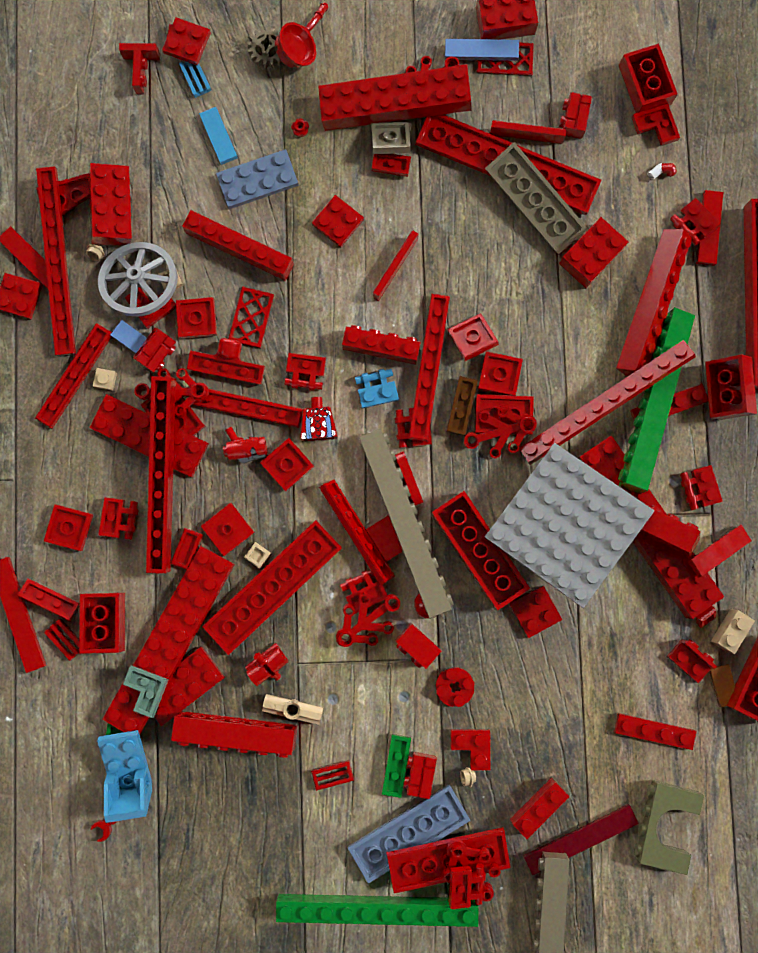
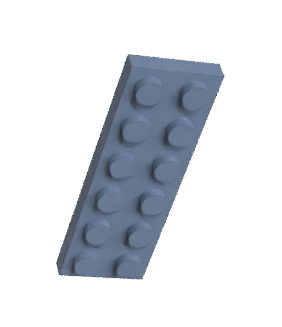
[348,784,470,883]

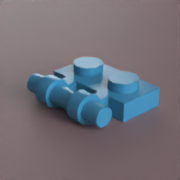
[355,369,399,409]

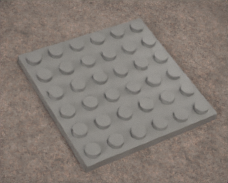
[485,443,654,608]

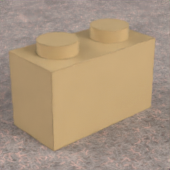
[710,609,755,654]

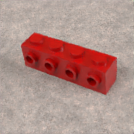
[342,325,421,365]

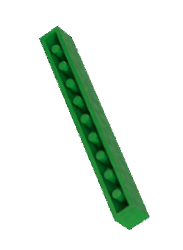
[618,307,695,494]
[276,894,479,927]

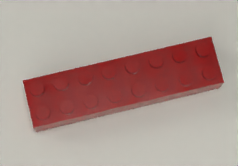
[318,64,472,131]

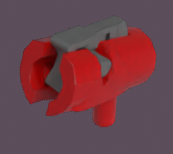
[223,427,268,464]

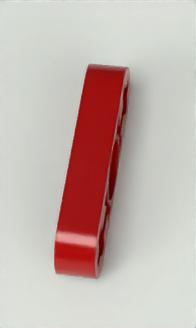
[395,451,423,506]

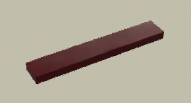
[523,804,639,876]

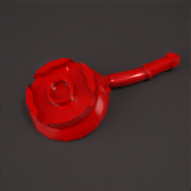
[275,3,328,68]

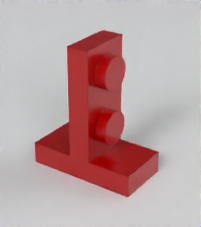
[119,43,160,95]

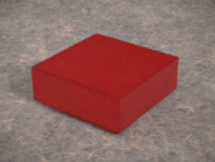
[696,606,716,628]

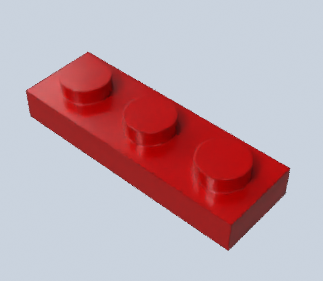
[17,579,80,622]

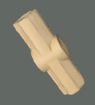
[262,694,324,725]

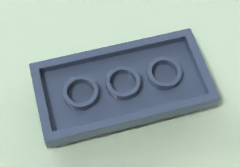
[216,149,299,209]

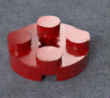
[435,667,475,707]

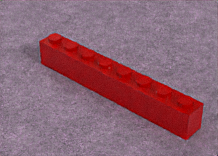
[616,229,692,376]

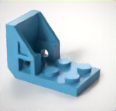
[97,730,152,823]

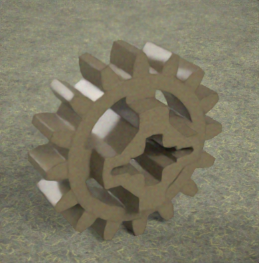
[247,27,281,69]

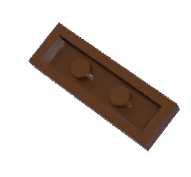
[446,376,478,436]

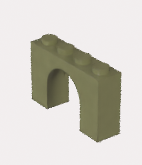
[634,780,704,875]

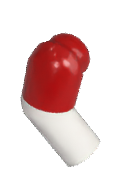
[647,163,677,180]

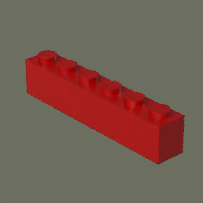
[182,210,294,281]

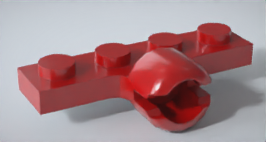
[187,338,265,384]

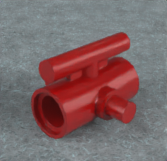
[245,643,289,686]

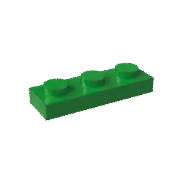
[382,734,411,798]

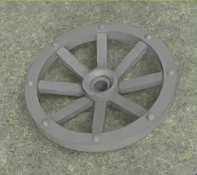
[98,242,178,317]

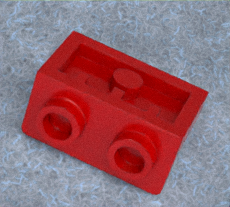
[667,639,717,683]

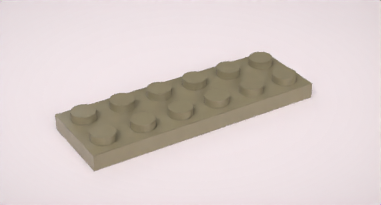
[485,142,588,254]

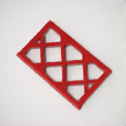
[477,42,534,76]
[228,286,274,348]

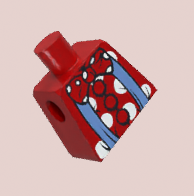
[301,397,338,442]

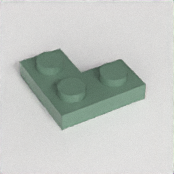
[123,665,169,718]

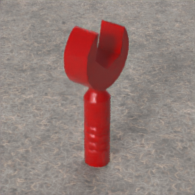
[90,820,118,842]

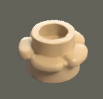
[86,244,105,261]
[460,767,476,787]

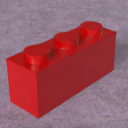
[510,777,570,839]

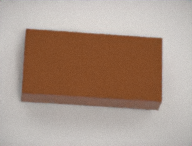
[709,664,735,707]

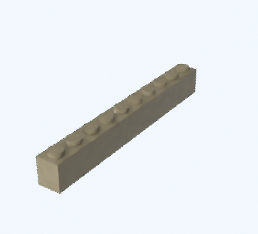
[359,428,454,619]

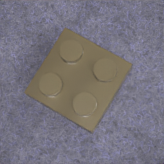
[371,122,410,154]

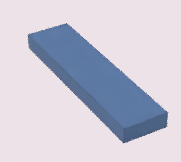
[445,39,519,61]

